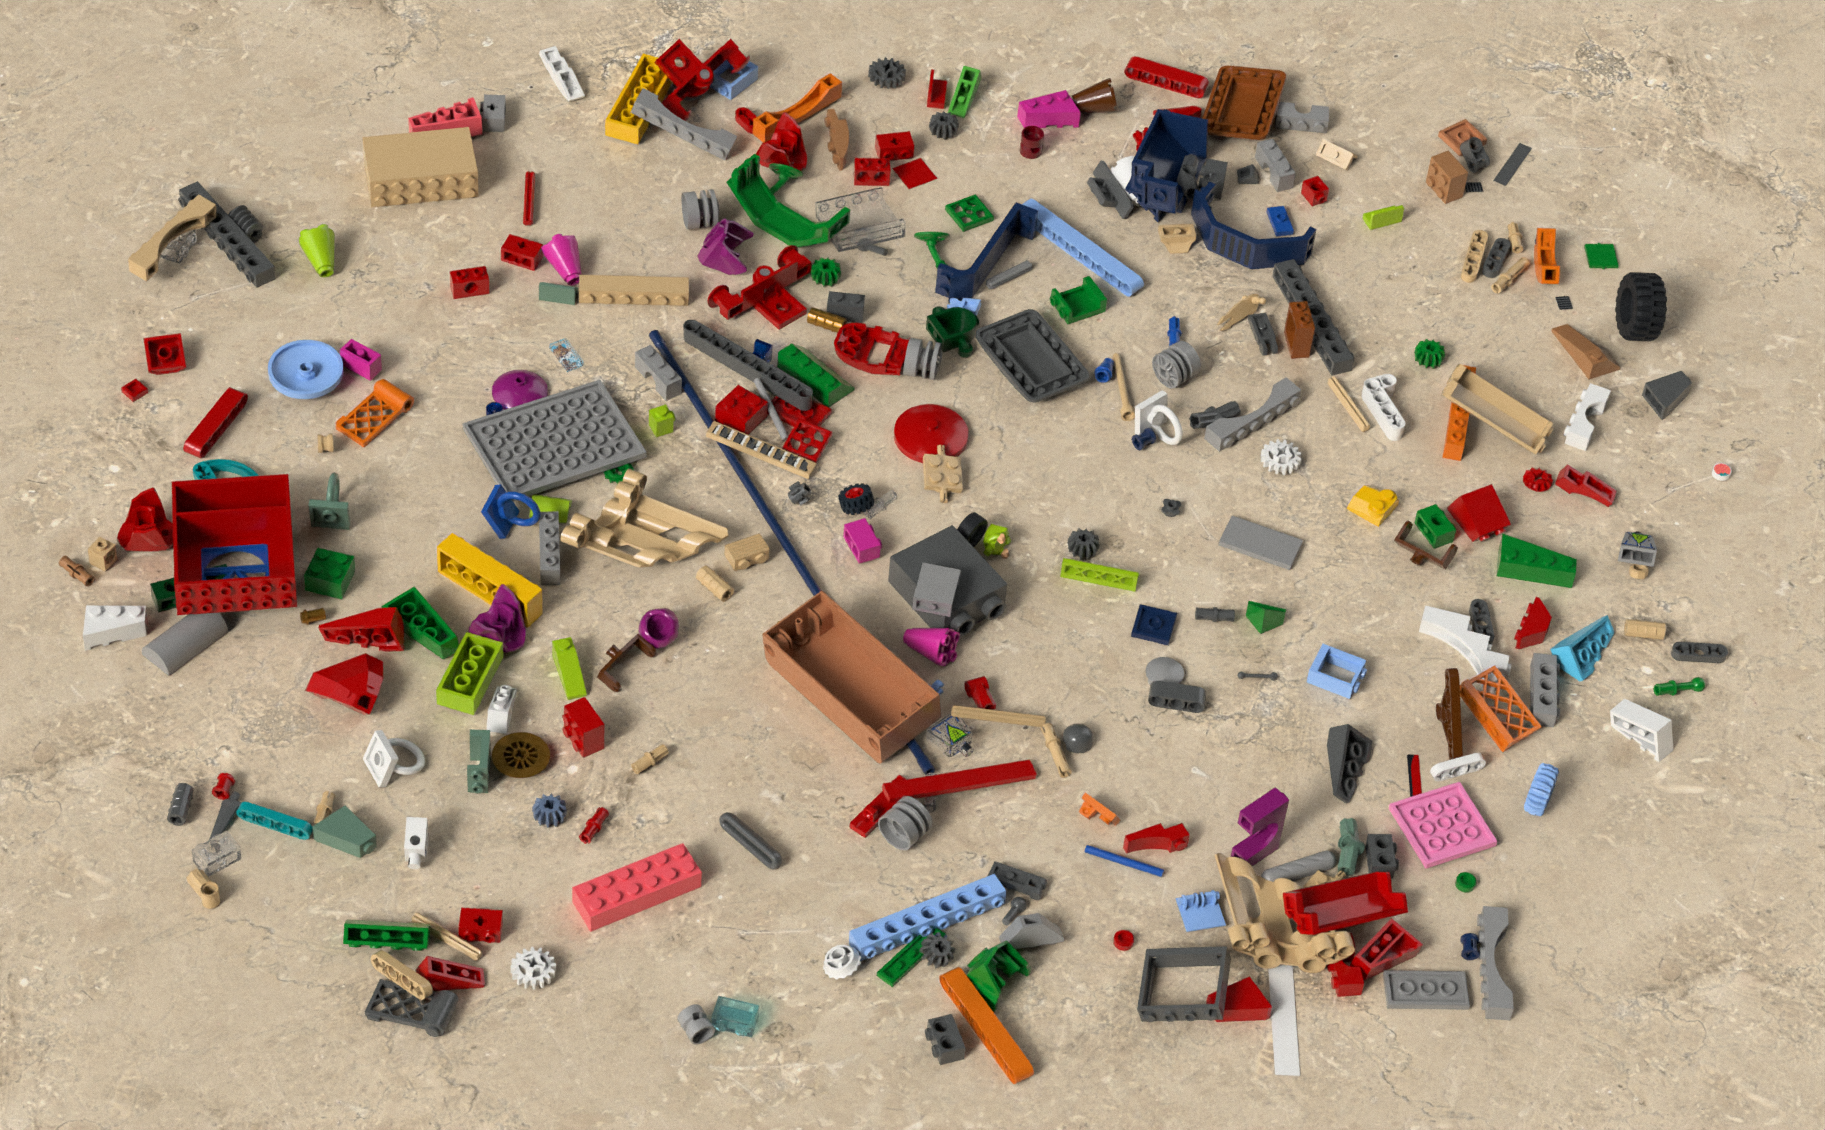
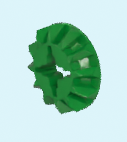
[604,463,634,484]

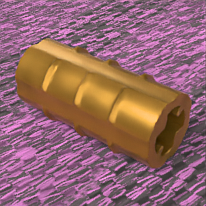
[807,307,847,333]

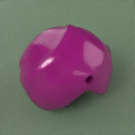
[638,608,679,649]

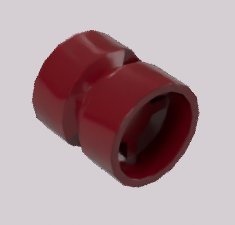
[1019,126,1044,159]

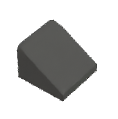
[1237,164,1259,184]

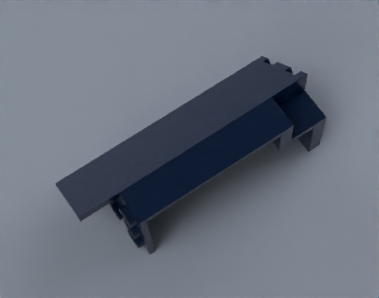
[1125,109,1208,223]

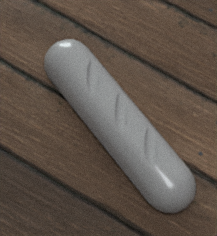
[1261,850,1336,882]

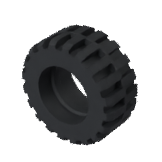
[1615,272,1667,342]

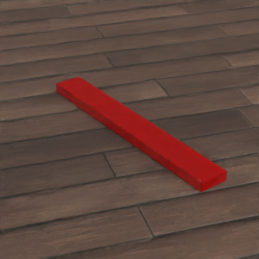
[882,759,1037,803]

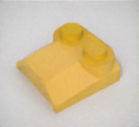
[1347,485,1399,527]

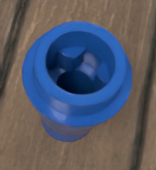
[1094,358,1114,383]

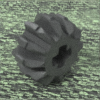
[929,111,959,139]
[1067,528,1100,560]
[919,932,956,969]

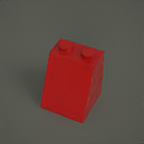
[1447,484,1511,542]

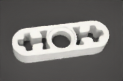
[1430,753,1486,782]

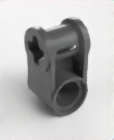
[1460,137,1490,173]

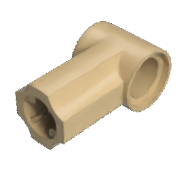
[187,868,221,909]

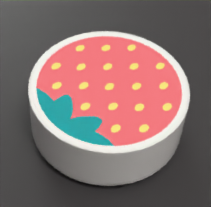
[1712,463,1732,481]

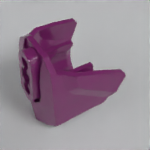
[697,218,754,275]
[469,584,526,653]

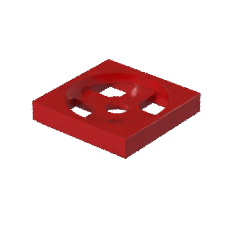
[782,419,833,463]

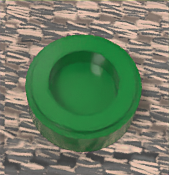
[1455,872,1476,893]

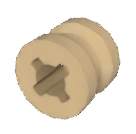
[317,433,334,453]

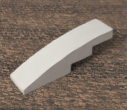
[539,46,585,102]

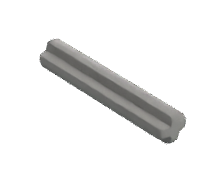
[986,260,1032,289]

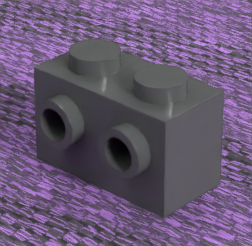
[827,291,865,323]

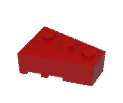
[1350,918,1423,981]

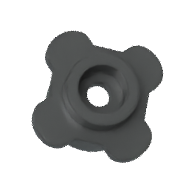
[1161,499,1181,517]

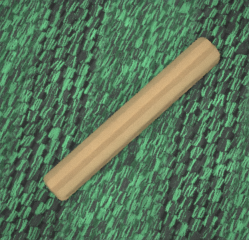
[1327,377,1370,432]
[412,912,482,961]

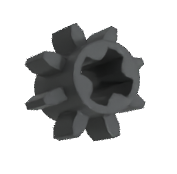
[788,481,811,506]

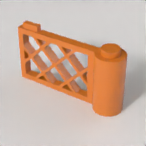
[335,379,414,447]

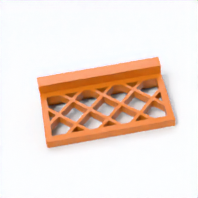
[1460,665,1542,752]

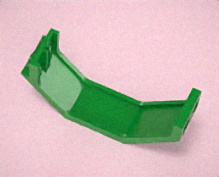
[726,154,851,247]

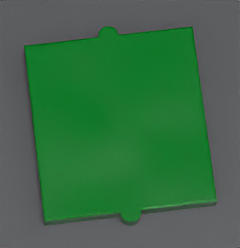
[1584,243,1618,270]

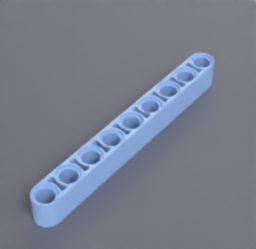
[1022,198,1144,297]

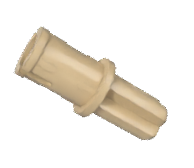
[1507,222,1523,253]
[631,744,669,775]
[314,791,335,824]

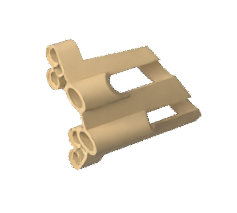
[560,469,729,568]
[1215,852,1355,973]

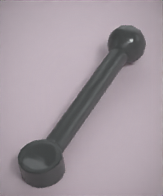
[1237,671,1278,681]

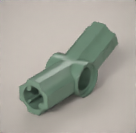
[1338,818,1365,876]

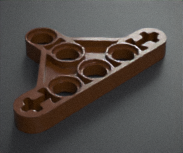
[1436,668,1463,760]

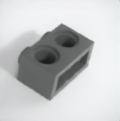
[1198,158,1228,199]
[1365,834,1399,879]
[925,1014,966,1065]

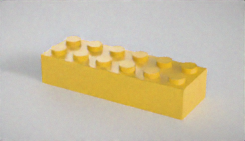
[605,53,676,144]
[437,533,543,628]

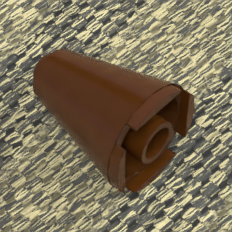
[1071,78,1118,113]

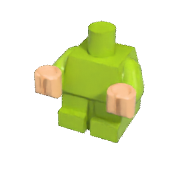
[983,524,1011,559]

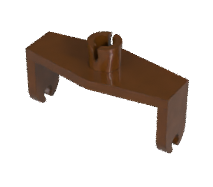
[1394,520,1458,570]
[597,634,656,692]

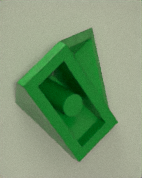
[1246,601,1286,634]

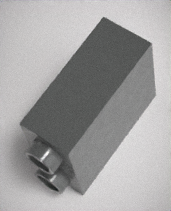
[888,525,1007,636]

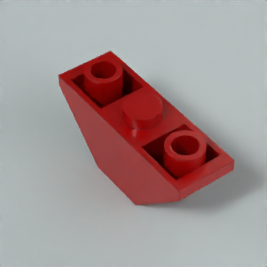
[1514,597,1552,650]

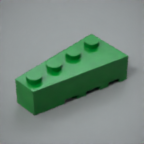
[1496,534,1577,588]
[381,586,459,660]

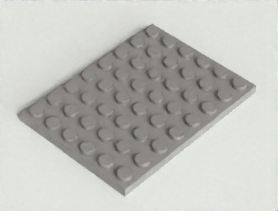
[462,380,647,501]

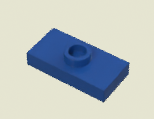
[1266,206,1294,237]

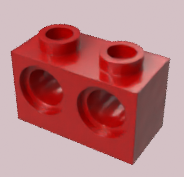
[853,158,890,186]

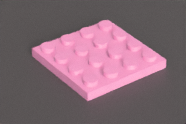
[1388,782,1497,869]

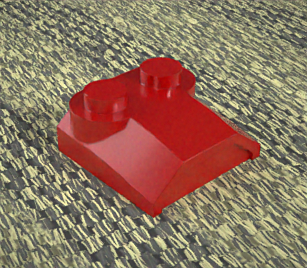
[143,333,186,375]

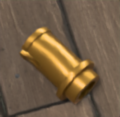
[300,608,326,625]

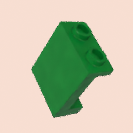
[1050,276,1107,324]

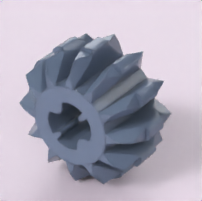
[532,793,567,828]

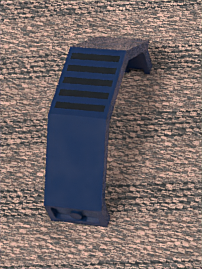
[1191,182,1317,270]

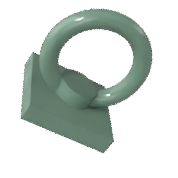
[308,472,350,530]

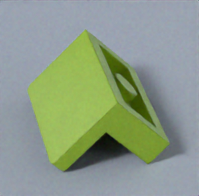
[1362,205,1404,230]
[529,494,572,523]

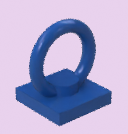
[481,484,541,539]

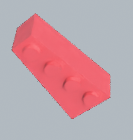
[408,97,482,137]

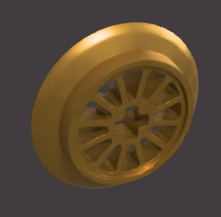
[492,732,550,778]

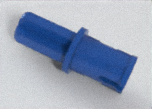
[1167,316,1182,346]

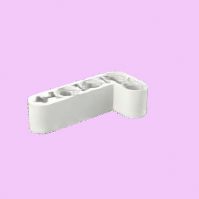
[1361,374,1405,441]

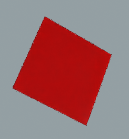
[892,158,938,189]

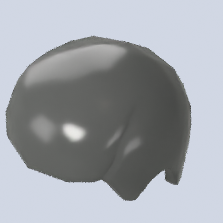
[1063,723,1093,753]

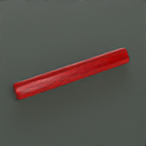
[523,171,535,226]

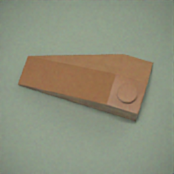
[1551,324,1620,380]

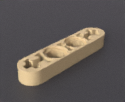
[1461,230,1488,283]
[371,950,433,1000]

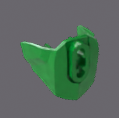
[966,940,1031,1012]

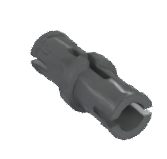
[1195,607,1235,622]

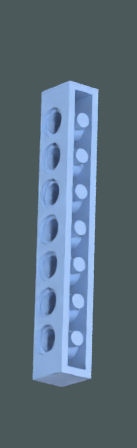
[849,874,1006,961]

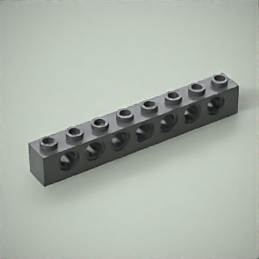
[178,181,275,288]
[1272,259,1354,376]

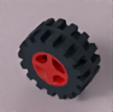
[838,483,874,515]

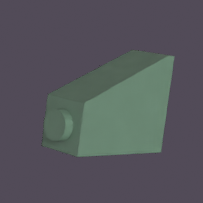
[313,806,376,858]

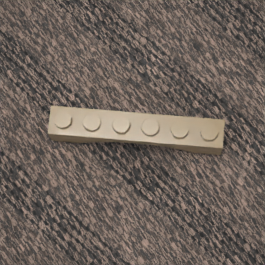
[128,195,217,282]

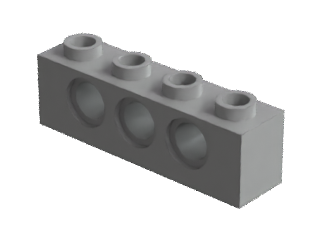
[539,511,560,585]
[1530,653,1560,727]

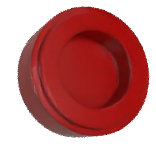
[1113,930,1134,951]

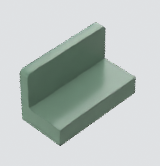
[539,282,578,305]

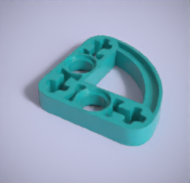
[193,459,259,480]

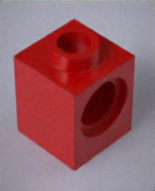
[1301,176,1329,206]

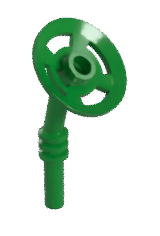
[742,163,803,208]
[914,232,950,268]

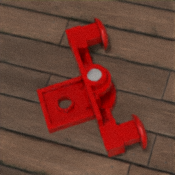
[654,38,750,121]
[707,245,812,330]

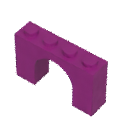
[1231,787,1289,866]

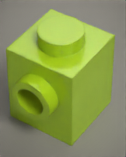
[649,404,675,438]

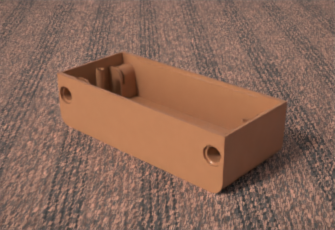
[762,591,941,764]

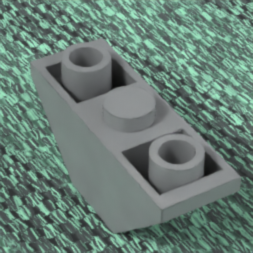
[999,913,1064,949]

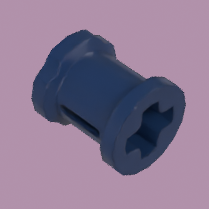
[1131,428,1156,451]
[1460,933,1480,960]

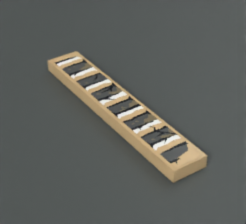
[706,421,817,479]

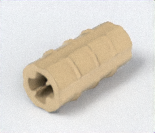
[696,565,734,602]
[1624,619,1666,640]

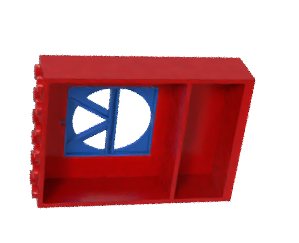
[171,474,297,615]

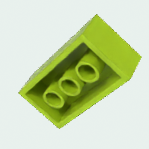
[436,632,503,715]

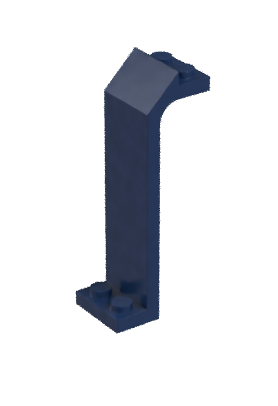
[935,202,1038,303]

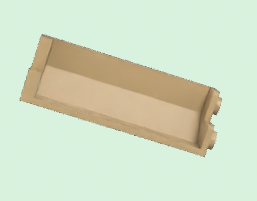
[1441,363,1554,455]

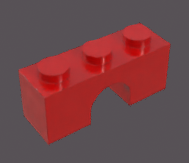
[1327,933,1364,997]

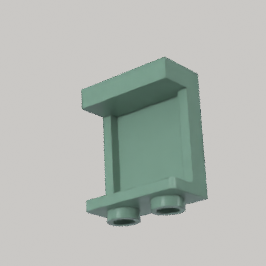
[467,729,491,794]

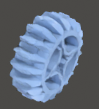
[1524,763,1559,816]

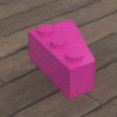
[1017,90,1081,128]

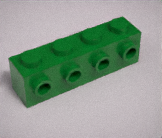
[343,919,430,951]

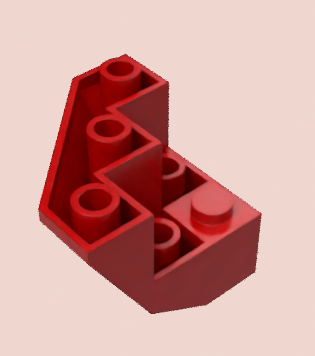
[305,653,383,715]

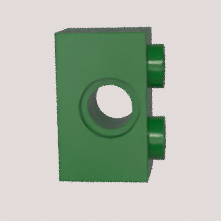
[1414,504,1456,549]

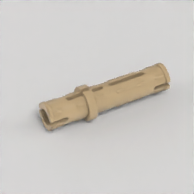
[1491,257,1530,293]
[1041,723,1072,778]

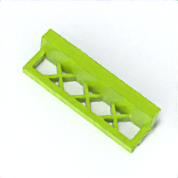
[1060,558,1139,592]

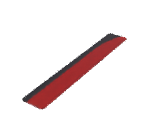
[1407,754,1422,797]

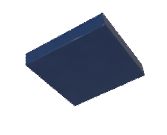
[1131,604,1177,646]

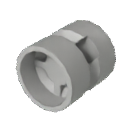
[677,1004,715,1045]

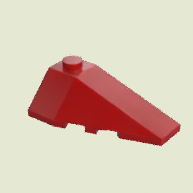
[318,607,405,652]

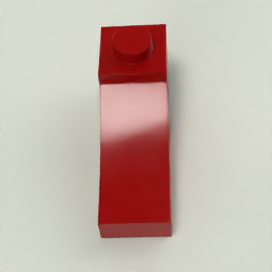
[1555,464,1617,507]
[1123,823,1190,854]

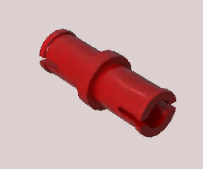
[579,807,609,844]

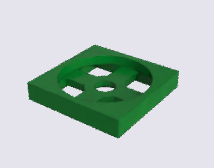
[945,194,994,232]

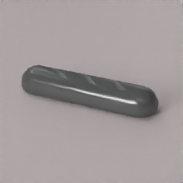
[719,812,782,870]

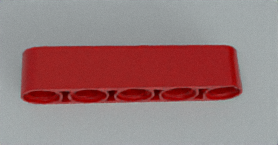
[1124,56,1209,98]
[183,387,248,459]

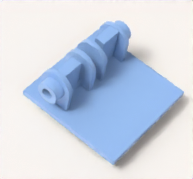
[1175,890,1226,932]

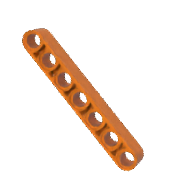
[939,967,1034,1084]

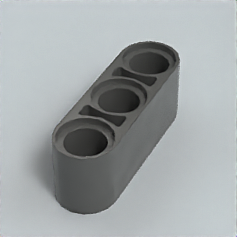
[1148,681,1206,713]

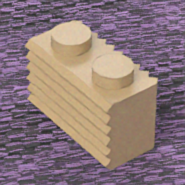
[724,533,769,571]

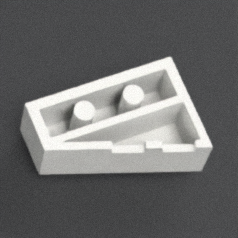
[83,605,148,651]
[1610,699,1673,762]

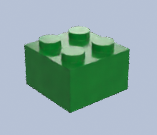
[304,547,355,599]

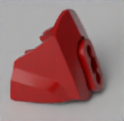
[756,112,807,171]
[117,487,173,551]

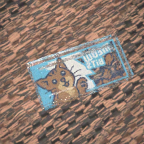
[549,338,583,372]

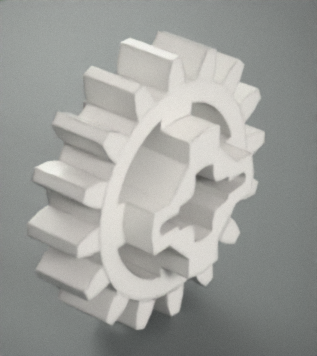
[1261,439,1301,475]
[511,947,556,990]

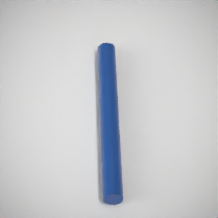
[1085,845,1164,877]

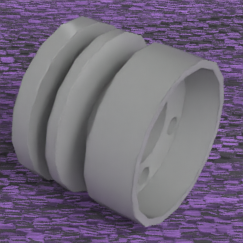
[681,189,719,229]
[903,337,942,380]
[1152,341,1201,389]
[878,796,932,850]

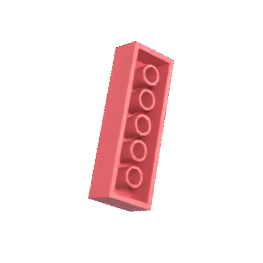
[572,843,702,932]

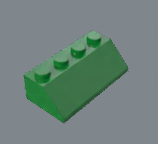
[777,343,855,407]

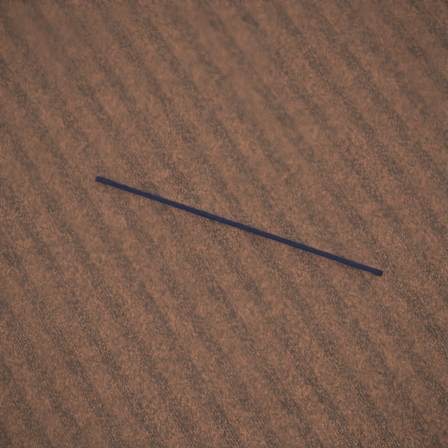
[649,330,935,776]

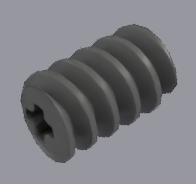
[228,205,263,243]

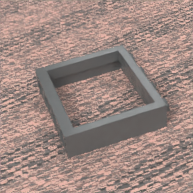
[1137,946,1231,1022]

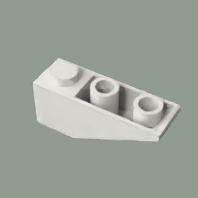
[487,685,517,734]

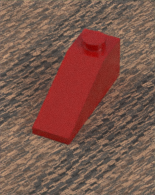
[416,956,485,991]

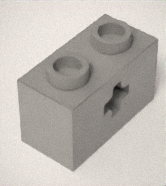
[480,94,506,132]

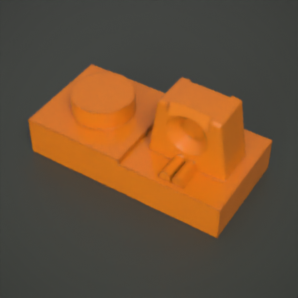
[1079,792,1120,826]

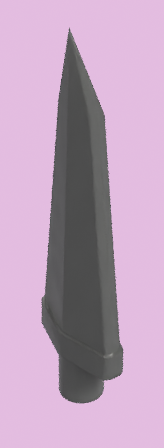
[207,791,241,849]

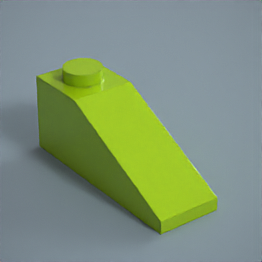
[552,637,587,700]

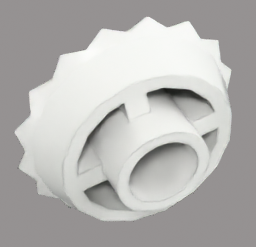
[823,945,861,980]

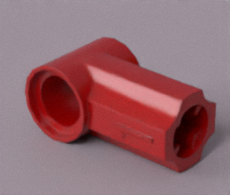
[964,676,996,710]

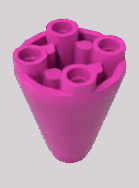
[541,234,581,286]
[903,628,960,666]

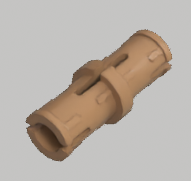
[58,555,95,587]

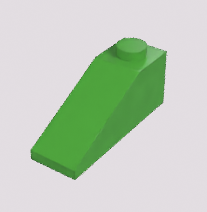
[948,66,982,118]

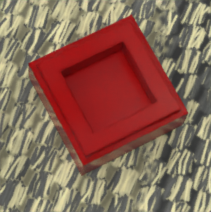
[121,379,148,402]

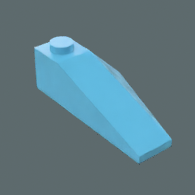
[1550,615,1615,681]

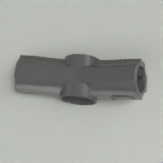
[1177,154,1199,199]
[1189,401,1241,429]

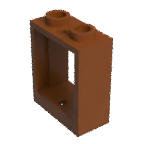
[1284,301,1315,359]

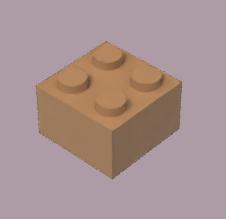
[1426,150,1468,204]

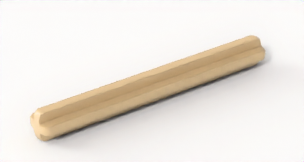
[951,705,1046,727]

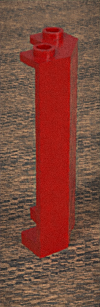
[1283,871,1408,935]

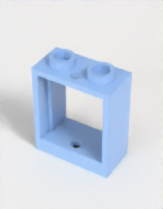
[709,60,758,100]
[1307,644,1367,699]

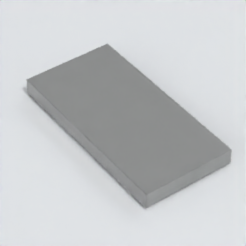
[1219,516,1303,570]
[1383,970,1470,1010]

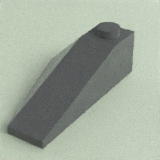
[1327,724,1372,803]

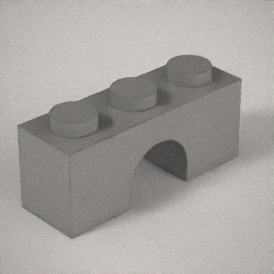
[1275,102,1329,133]
[1255,139,1296,192]
[635,345,682,401]

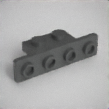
[1087,160,1134,219]

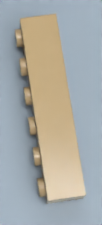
[579,275,689,306]

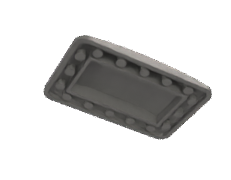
[976,309,1089,403]

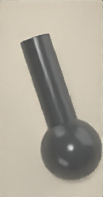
[857,238,888,256]
[1002,897,1027,925]

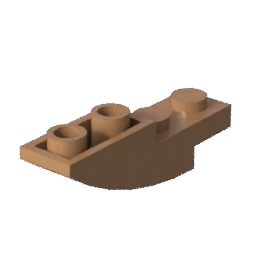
[824,109,849,171]

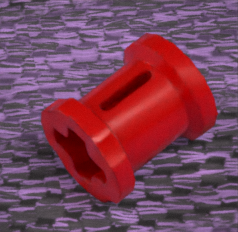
[211,773,236,800]

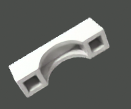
[1564,383,1611,451]

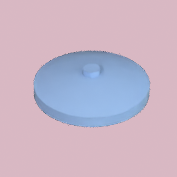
[268,340,344,399]

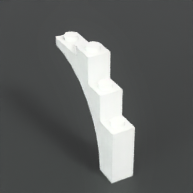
[1419,605,1512,706]

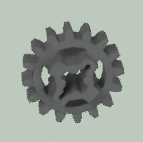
[868,57,906,89]

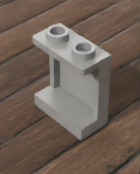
[912,563,961,617]

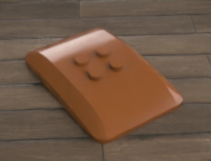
[1202,65,1286,140]

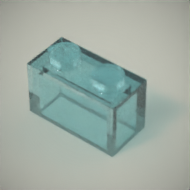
[712,996,759,1037]

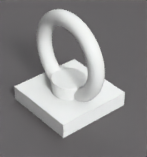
[1135,390,1183,445]
[363,730,425,788]

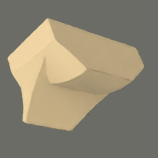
[1158,224,1196,254]

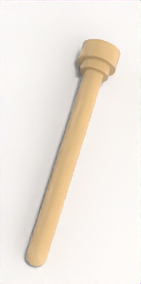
[1113,353,1135,421]

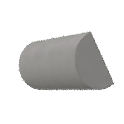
[142,612,228,676]

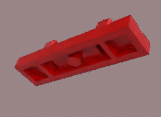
[849,774,907,838]

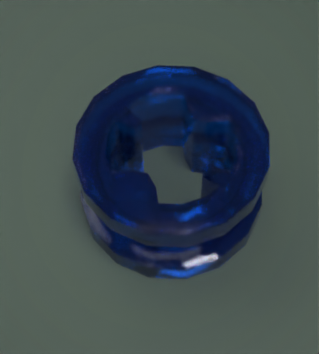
[486,402,503,416]

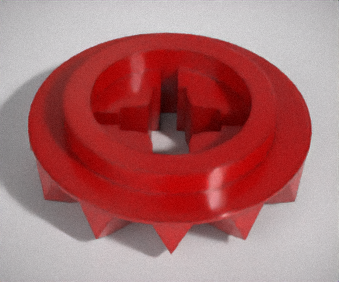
[1523,467,1553,492]

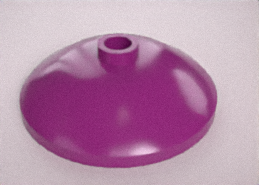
[492,370,548,410]

